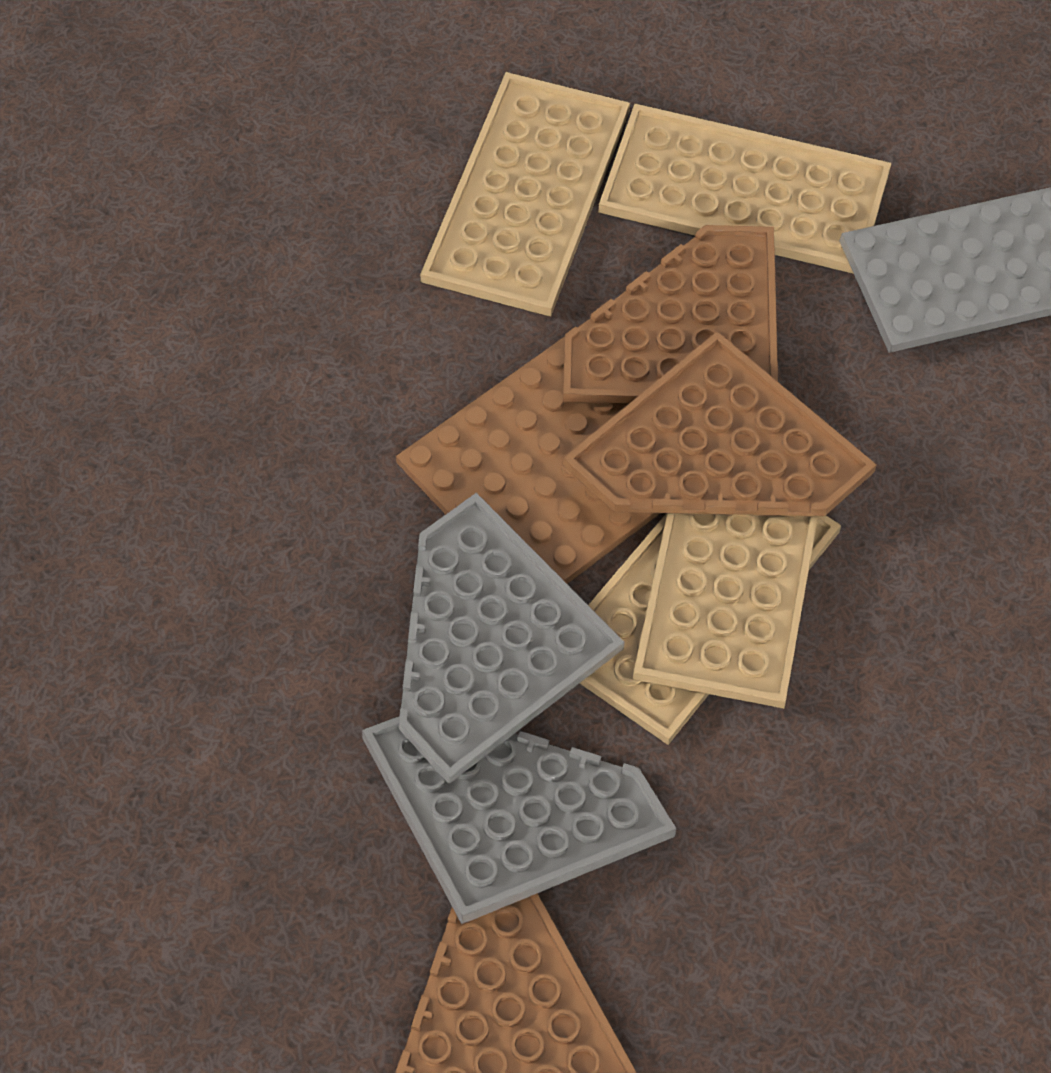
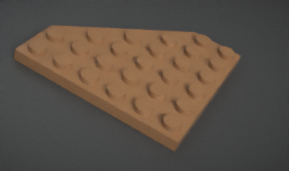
[563,225,778,403]
[563,331,876,516]
[395,894,637,1073]

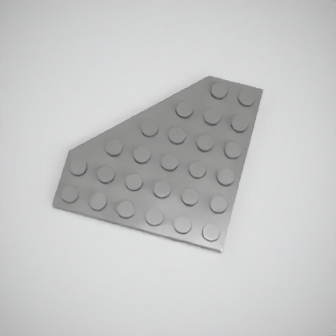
[399,493,624,784]
[362,716,676,924]

